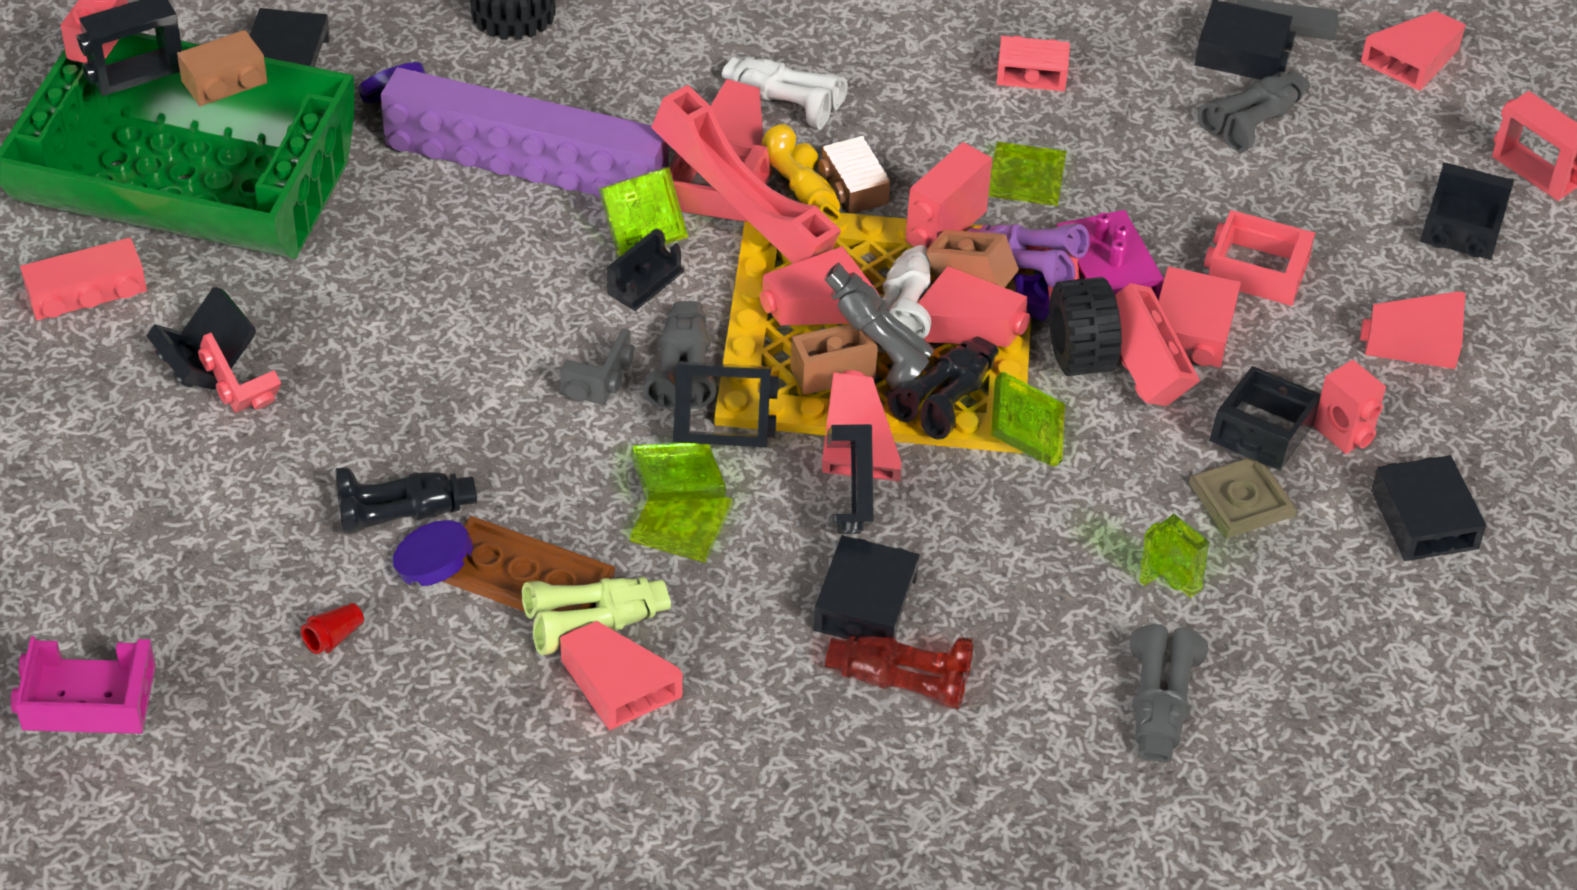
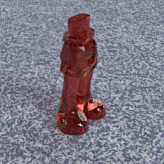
[825,635,974,710]

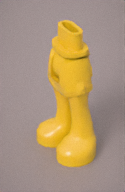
[761,124,841,224]

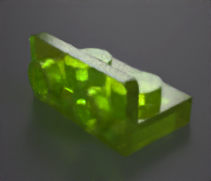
[1139,513,1210,598]

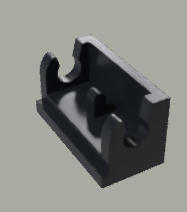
[607,228,684,312]

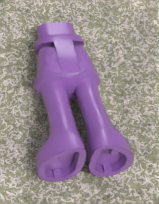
[968,223,1089,288]

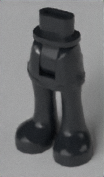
[887,337,999,440]
[335,467,477,534]

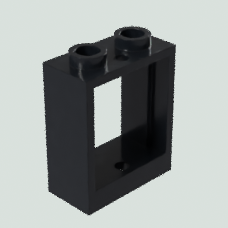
[77,0,182,96]
[673,361,779,447]
[1209,366,1321,471]

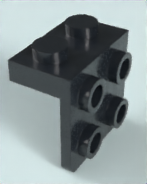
[146,287,256,390]

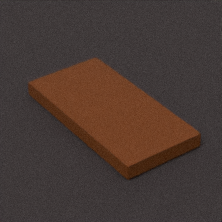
[442,515,615,612]

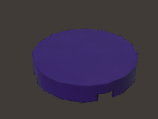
[357,62,426,104]
[393,520,473,586]

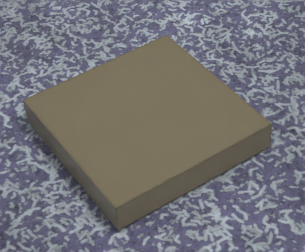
[1189,458,1297,539]

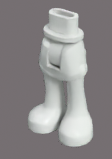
[722,57,848,130]
[876,245,931,353]

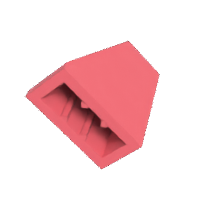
[1361,11,1466,91]
[711,79,763,146]
[760,246,879,325]
[918,266,1030,347]
[1359,291,1465,369]
[822,370,902,481]
[560,621,683,730]

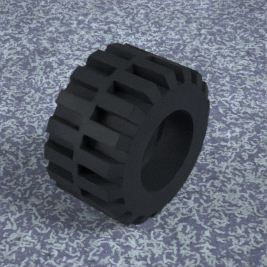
[470,0,556,40]
[1049,277,1122,376]

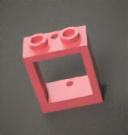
[1492,91,1577,201]
[665,141,773,222]
[1204,210,1315,306]

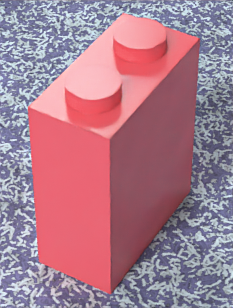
[905,142,993,249]
[1158,266,1241,368]

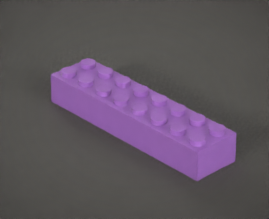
[381,67,669,198]

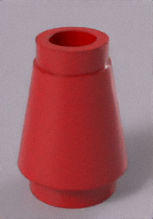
[301,603,364,654]

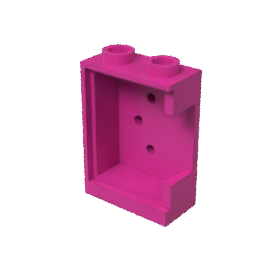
[1057,210,1164,300]
[11,636,156,734]

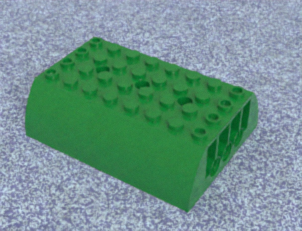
[0,33,354,259]

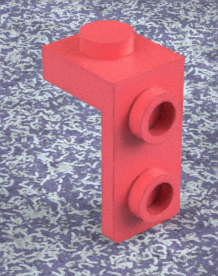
[198,333,281,413]

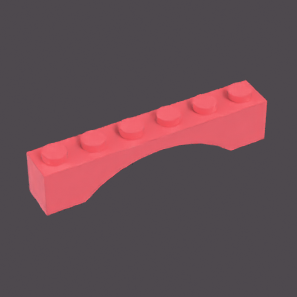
[651,84,841,264]

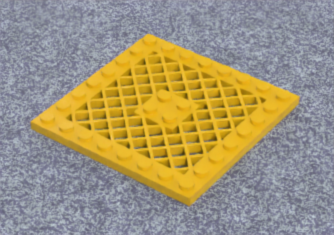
[714,213,1034,453]

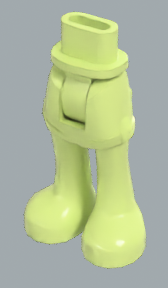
[522,577,671,655]

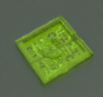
[988,141,1067,206]
[598,167,688,257]
[991,372,1065,466]
[631,443,726,502]
[630,496,733,563]

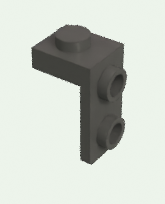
[560,328,635,405]

